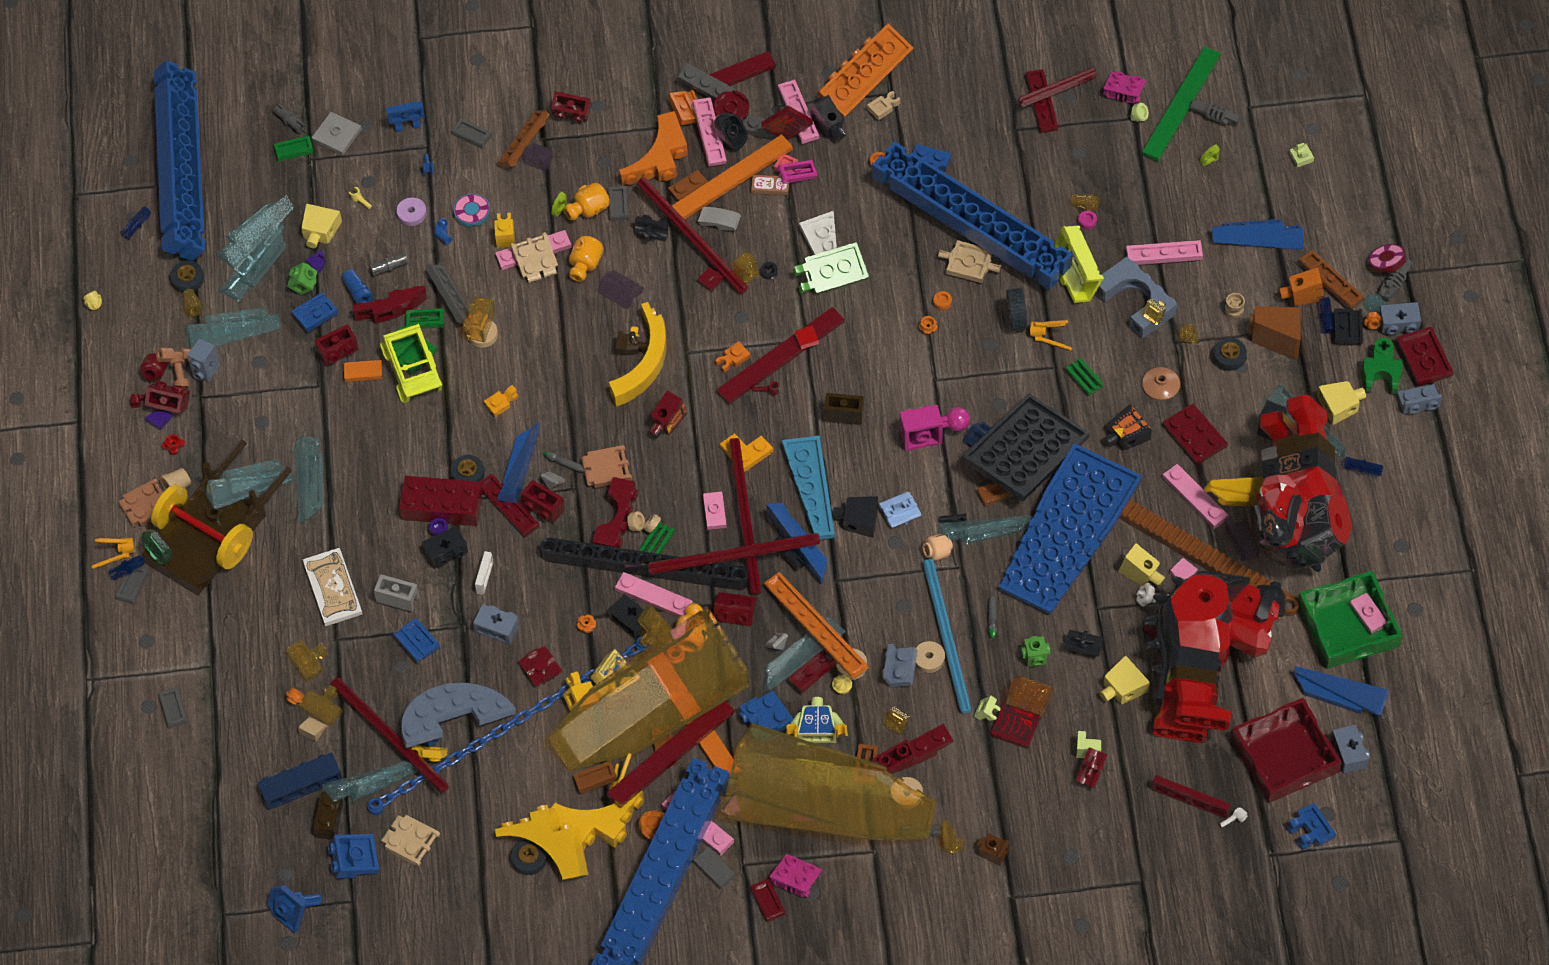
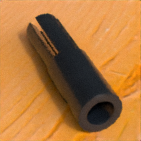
[939,513,967,523]

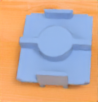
[878,491,921,528]

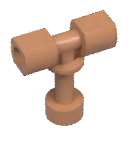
[156,348,191,390]

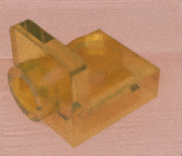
[941,821,965,853]

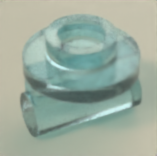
[1365,294,1387,312]

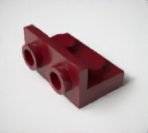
[714,592,757,626]

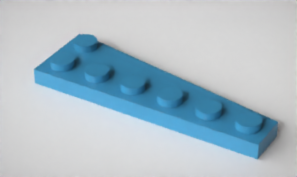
[782,436,835,540]

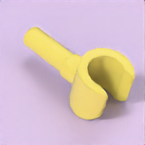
[349,187,372,209]

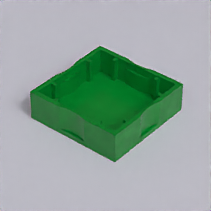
[1298,570,1403,669]

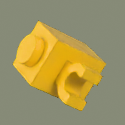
[494,213,515,248]
[563,672,598,712]

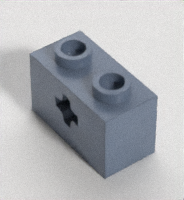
[1379,302,1421,335]
[187,339,220,383]
[473,604,520,645]
[1331,725,1370,774]

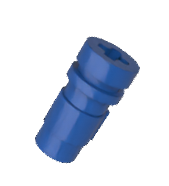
[342,269,373,304]

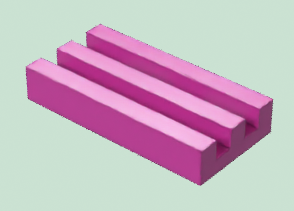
[777,160,818,184]

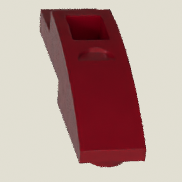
[352,285,427,324]
[872,723,954,775]

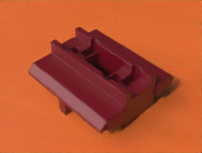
[518,646,562,686]

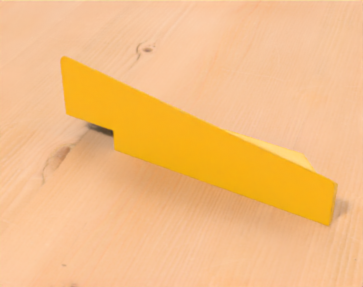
[1204,477,1263,506]

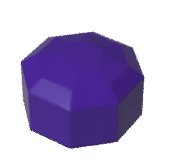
[429,518,449,536]

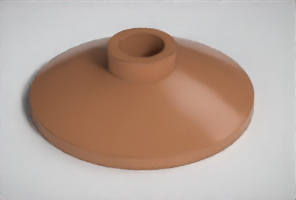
[1142,367,1180,401]

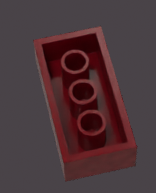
[399,475,483,526]

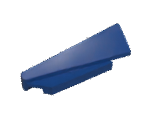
[1212,219,1304,250]
[497,422,540,503]
[766,503,827,584]
[1293,666,1389,717]

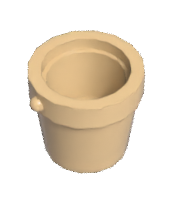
[160,468,191,491]

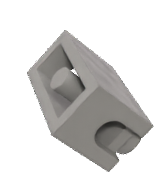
[374,574,419,612]

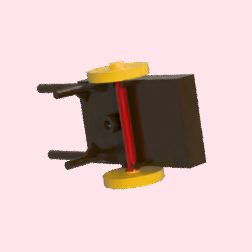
[141,439,292,596]

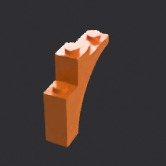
[619,111,688,186]

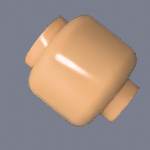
[922,534,953,561]

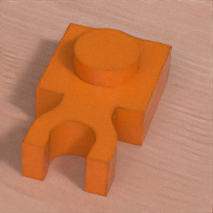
[715,341,751,373]

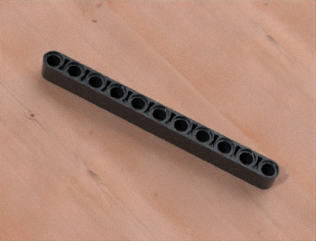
[540,538,749,590]

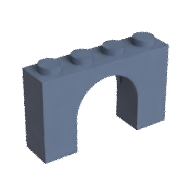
[1095,257,1177,339]

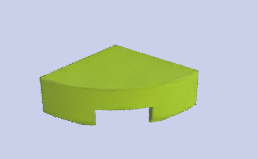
[1199,144,1220,166]
[551,191,567,217]

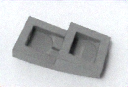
[698,207,741,230]

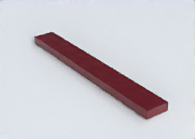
[717,307,845,405]
[607,698,735,808]

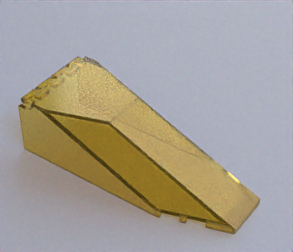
[548,608,750,771]
[721,723,937,840]

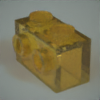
[463,296,495,342]

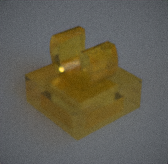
[1143,298,1166,325]
[885,706,910,734]

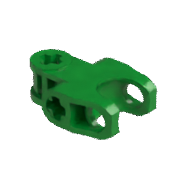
[1362,337,1402,394]

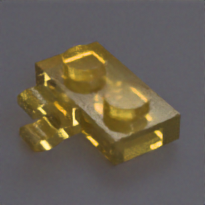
[637,606,675,647]
[286,639,328,681]
[298,685,342,727]

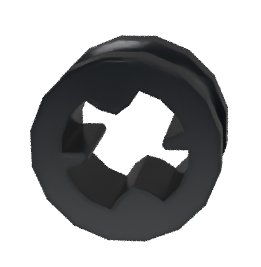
[761,262,778,280]

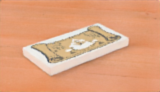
[303,548,362,626]

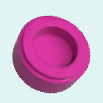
[1078,211,1097,230]

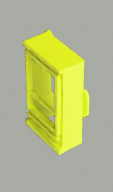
[1054,226,1104,303]
[380,324,442,403]

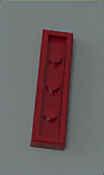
[709,51,776,86]
[1026,69,1058,134]
[481,474,540,538]
[1152,775,1231,819]

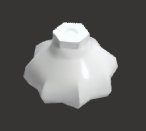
[1136,583,1156,607]

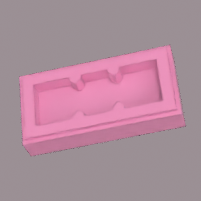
[703,492,727,530]
[1350,593,1387,634]

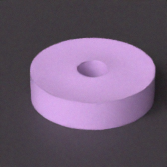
[397,198,427,226]

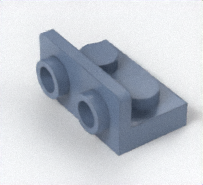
[1397,384,1442,414]
[882,644,918,687]

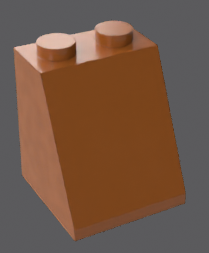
[1248,306,1301,360]

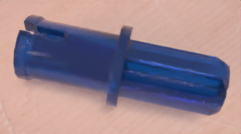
[120,207,151,240]
[1319,297,1334,334]
[1344,456,1383,476]
[109,555,145,580]

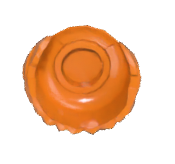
[639,810,665,840]

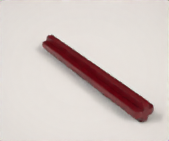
[1018,68,1097,107]

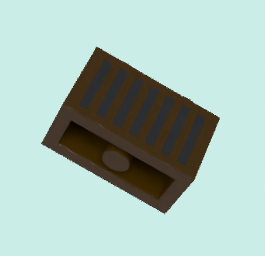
[824,393,864,424]
[314,792,344,840]

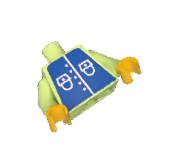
[786,697,848,743]

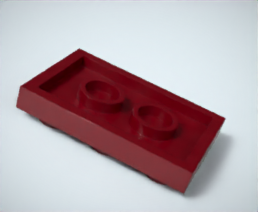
[1396,327,1454,386]
[1162,403,1228,465]

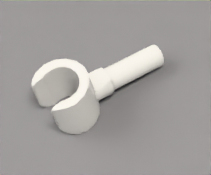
[1219,808,1248,827]

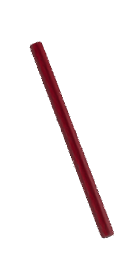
[637,177,748,294]
[729,438,761,595]
[648,533,821,574]
[331,677,449,793]

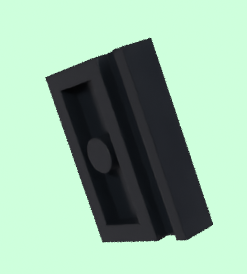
[1334,308,1363,345]

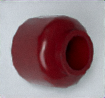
[140,353,167,381]

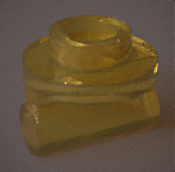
[1180,323,1199,344]

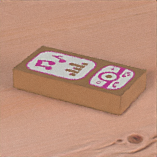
[751,175,789,195]

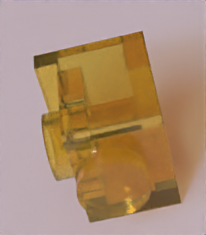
[733,251,760,285]

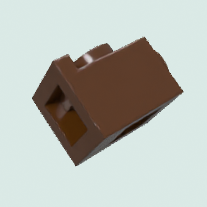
[977,833,1010,866]

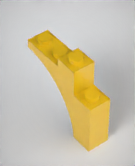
[551,790,644,851]
[495,805,588,880]

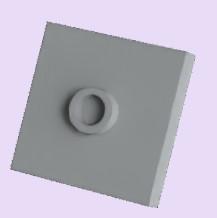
[312,112,362,156]

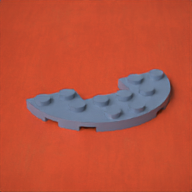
[401,683,516,748]

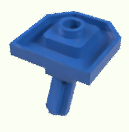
[268,885,322,933]

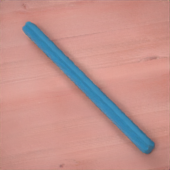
[923,559,971,714]

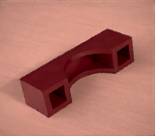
[592,477,638,548]

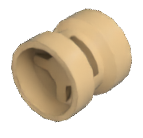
[1225,293,1245,319]

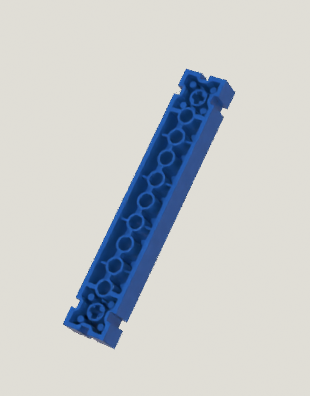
[154,60,205,261]
[872,141,1073,291]
[591,757,731,965]

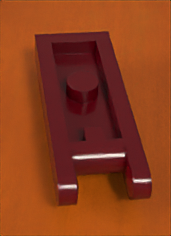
[788,648,837,694]

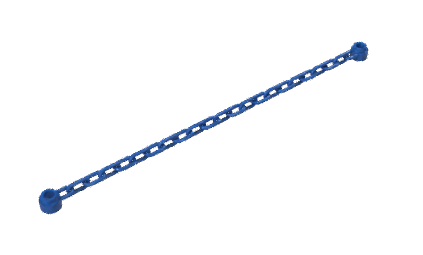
[368,636,651,816]

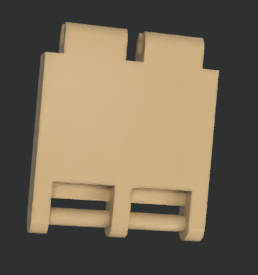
[511,232,558,283]
[381,815,440,866]

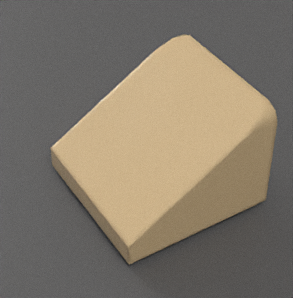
[298,717,327,742]

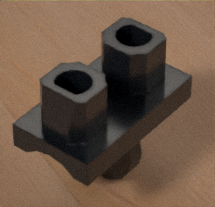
[634,214,668,242]
[1064,629,1104,658]

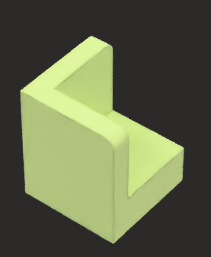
[1076,731,1101,758]

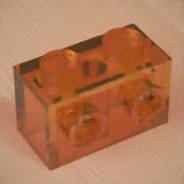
[1006,676,1054,716]

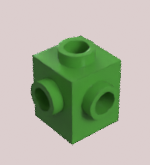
[287,263,317,295]
[1021,636,1051,668]

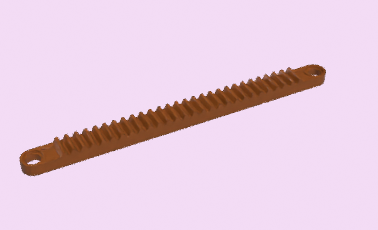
[1119,499,1299,616]

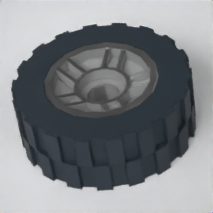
[1006,288,1027,331]

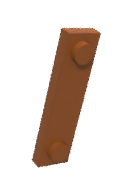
[497,110,550,168]
[1298,250,1364,309]

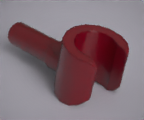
[752,381,779,396]
[130,393,146,408]

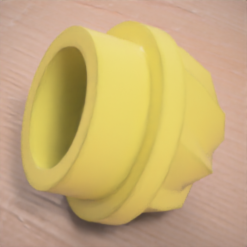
[83,291,102,310]
[832,675,852,694]

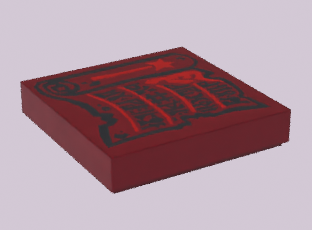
[761,105,813,140]
[991,700,1042,749]

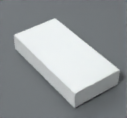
[475,551,494,595]

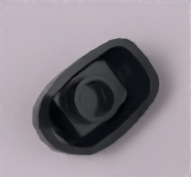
[714,112,748,150]

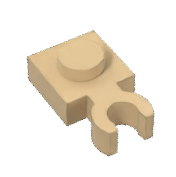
[867,91,900,120]

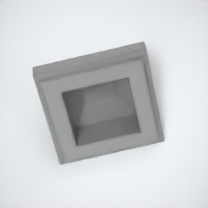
[541,472,566,489]
[764,633,788,651]

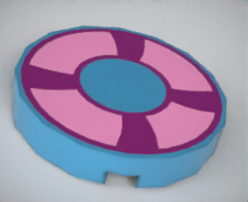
[454,194,490,227]

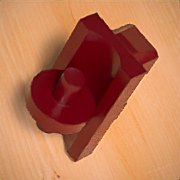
[1076,747,1108,788]

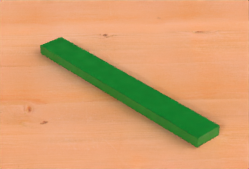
[1142,46,1221,162]

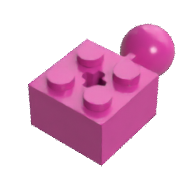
[900,405,970,451]

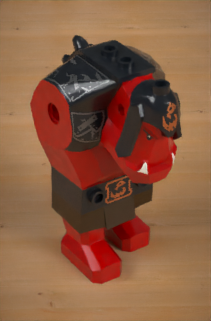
[1254,395,1352,573]
[1142,571,1286,743]

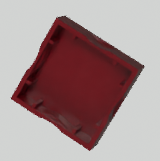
[1231,697,1342,803]

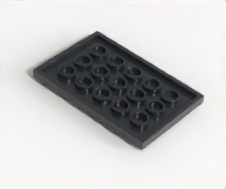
[961,393,1090,501]

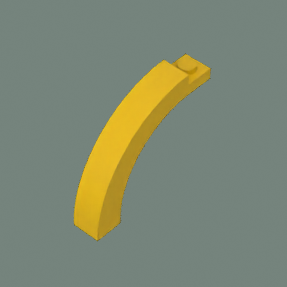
[609,302,666,407]

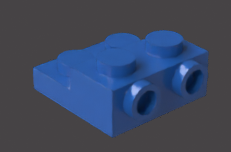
[738,691,794,743]
[328,834,379,878]

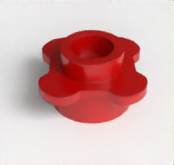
[162,434,185,454]

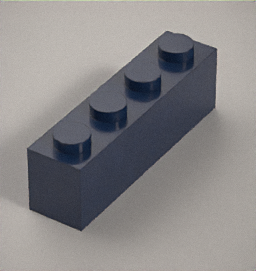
[258,752,343,810]

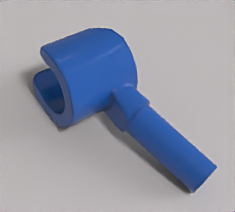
[422,154,434,175]

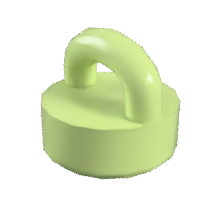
[1130,103,1149,122]

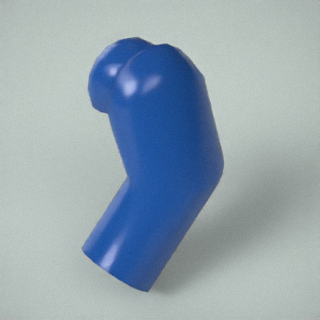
[435,218,452,245]

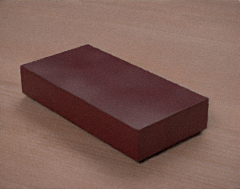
[750,878,786,923]

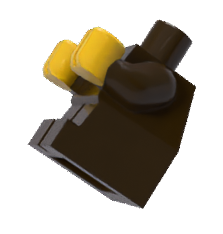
[615,326,647,355]

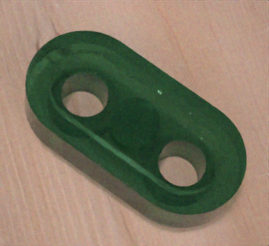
[141,529,172,565]

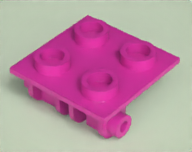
[1103,72,1146,104]
[770,854,823,898]

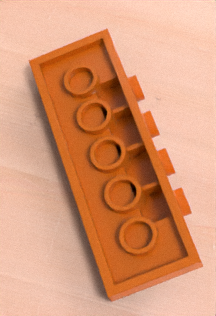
[817,24,914,119]

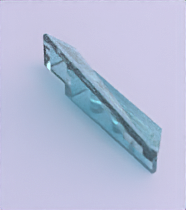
[218,224,286,302]
[188,308,281,349]
[206,460,293,509]

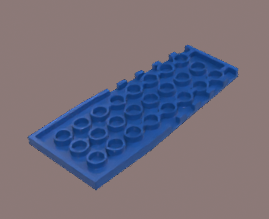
[999,443,1142,614]

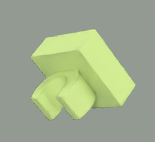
[1289,143,1314,167]
[974,696,1000,721]

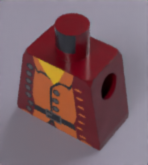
[649,390,688,438]

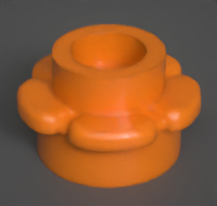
[1364,312,1382,329]
[919,316,937,334]
[577,614,596,633]
[286,687,305,705]

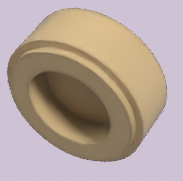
[628,512,645,531]
[643,514,661,533]

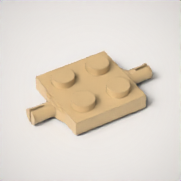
[938,240,1001,283]

